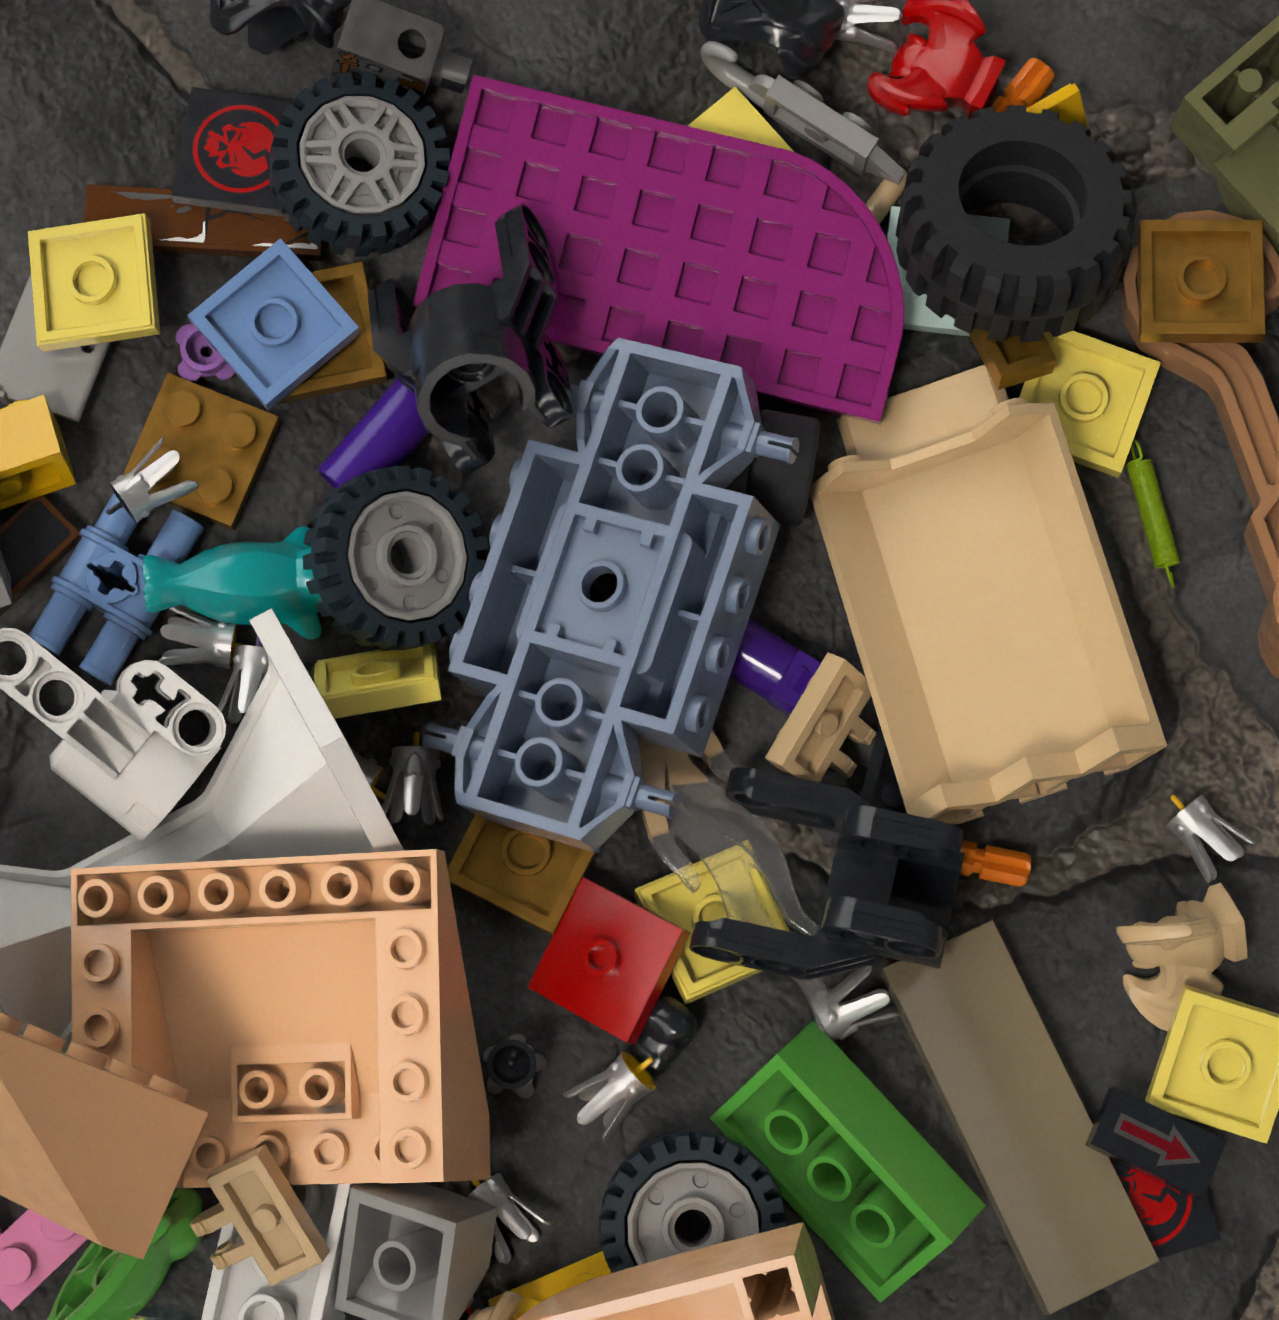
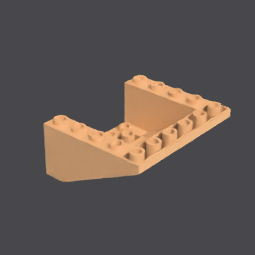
[71,849,491,1189]
[0,1012,208,1260]

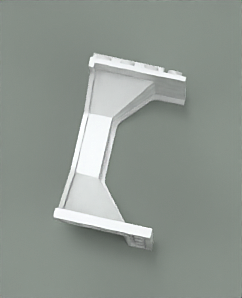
[0,608,404,1053]

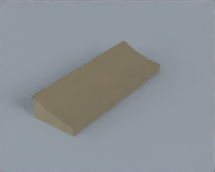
[880,920,1159,1316]

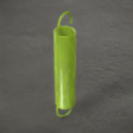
[1126,439,1181,588]

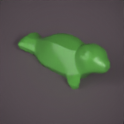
[47,1188,203,1320]

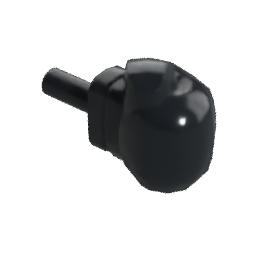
[627,993,697,1072]

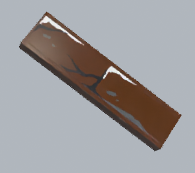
[83,184,324,261]

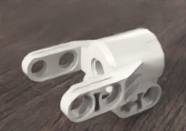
[0,628,226,841]

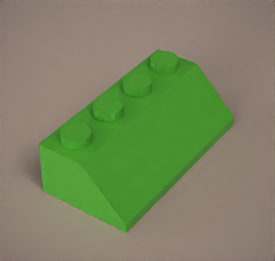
[710,1020,986,1303]

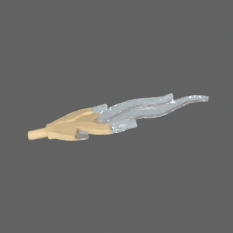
[638,729,830,1032]

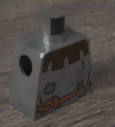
[329,0,472,103]

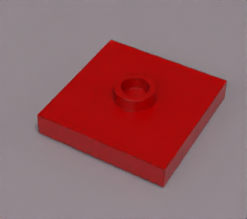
[528,876,691,1045]

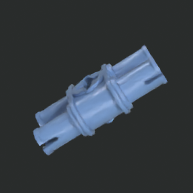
[28,493,204,686]

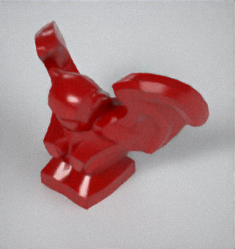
[866,0,1006,120]

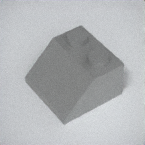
[334,1182,498,1320]

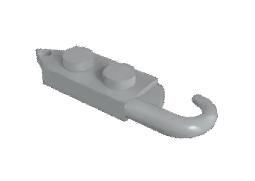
[700,41,906,185]

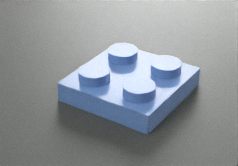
[187,238,361,410]

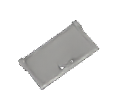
[0,227,111,422]

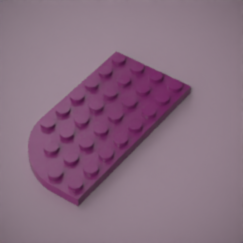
[412,75,904,425]

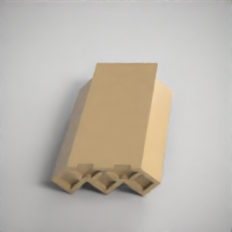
[809,364,1167,824]

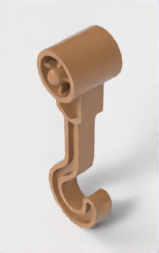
[1120,210,1279,679]

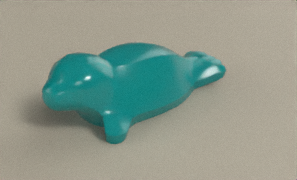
[142,527,322,639]

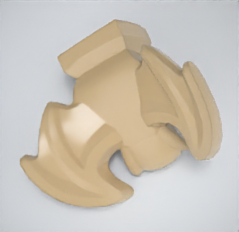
[1116,882,1248,1031]

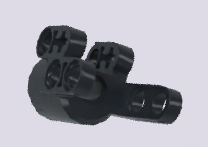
[368,203,574,475]
[689,767,965,981]

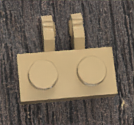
[765,652,876,782]
[189,1144,330,1286]

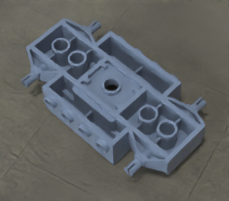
[422,338,800,854]

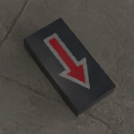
[1085,1087,1227,1199]

